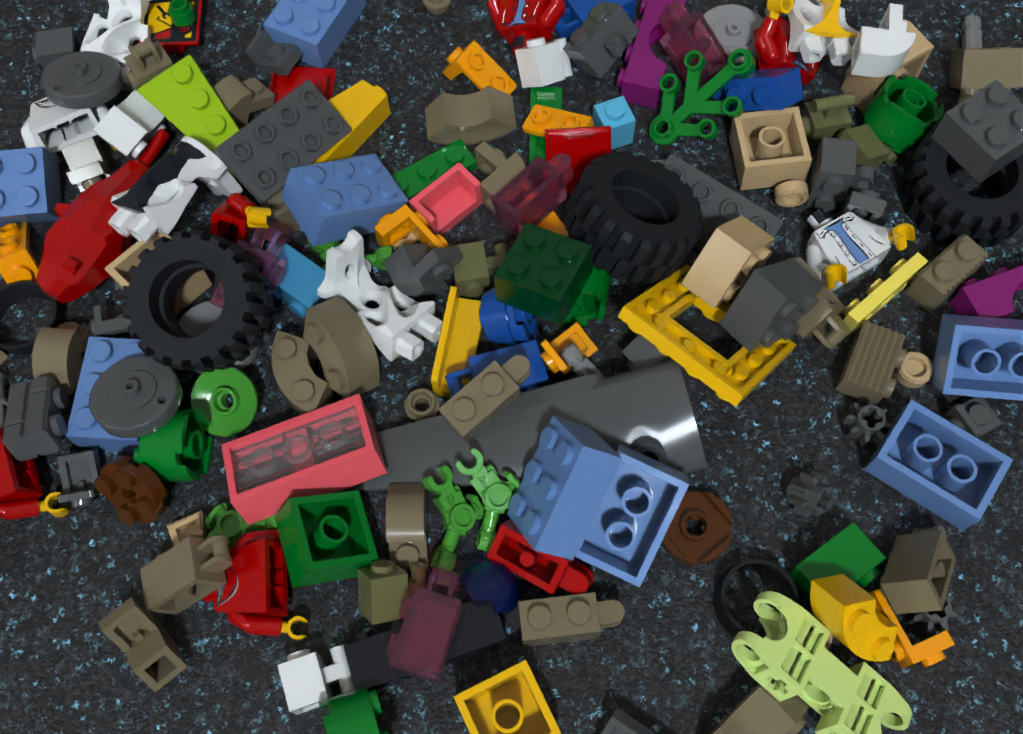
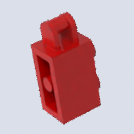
[486,519,595,595]

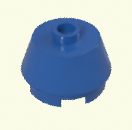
[479,287,537,346]

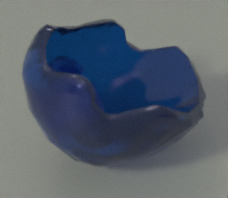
[457,560,519,614]

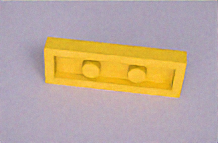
[431,286,482,398]

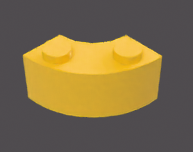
[810,574,898,662]

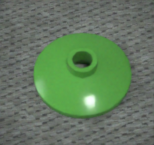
[191,367,258,437]

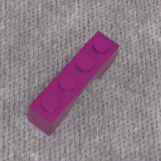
[617,0,687,109]
[949,262,1023,319]

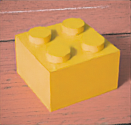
[453,660,562,734]

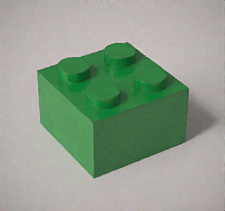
[274,490,379,588]

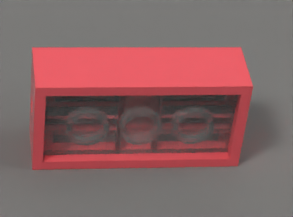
[221,394,387,525]

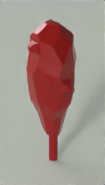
[36,129,170,303]

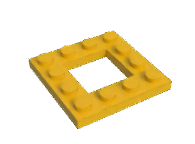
[618,264,797,407]

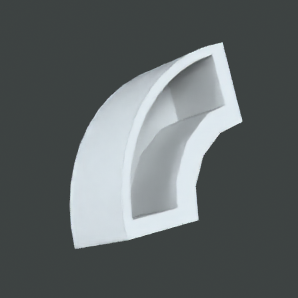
[93,90,167,159]

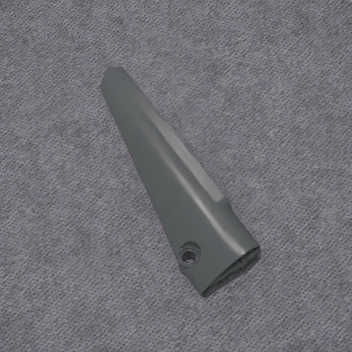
[336,359,708,493]

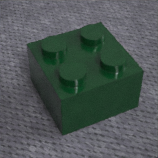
[493,222,593,326]

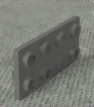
[214,80,352,203]
[664,154,784,251]

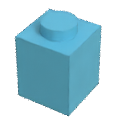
[592,96,636,150]

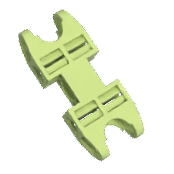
[731,591,913,734]

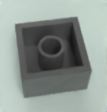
[932,79,1023,183]
[719,258,824,352]

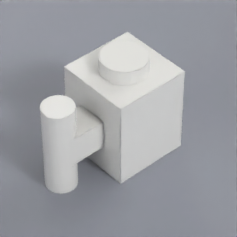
[515,37,573,88]
[277,645,355,715]

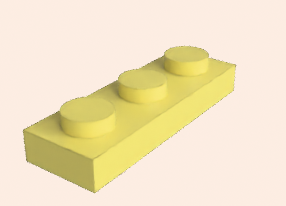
[842,252,928,337]

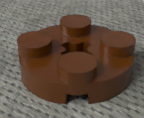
[94,455,168,525]
[661,490,732,567]

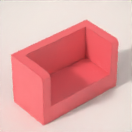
[409,162,483,236]

